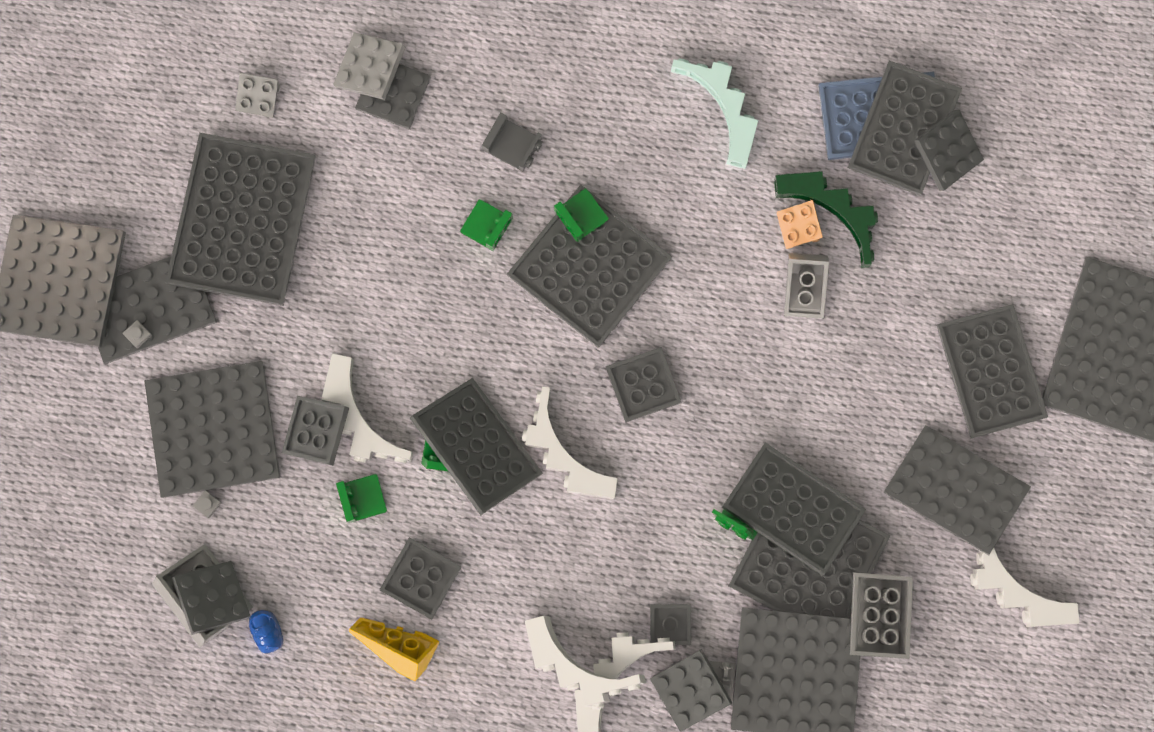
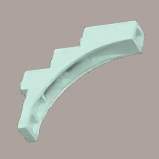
[671,59,758,169]

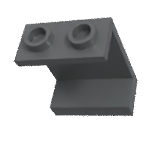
[482,112,543,172]

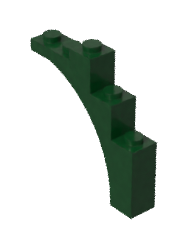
[774,171,878,268]

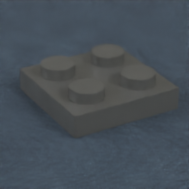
[650,604,691,645]

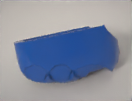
[249,610,284,654]

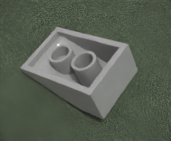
[784,253,829,319]

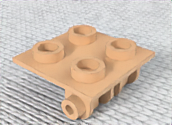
[777,200,823,249]

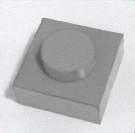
[123,320,152,349]
[193,490,221,518]

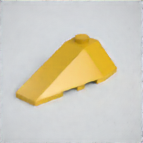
[349,617,439,681]

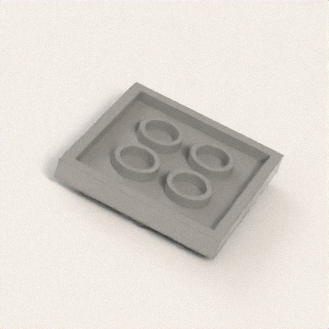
[333,32,406,100]

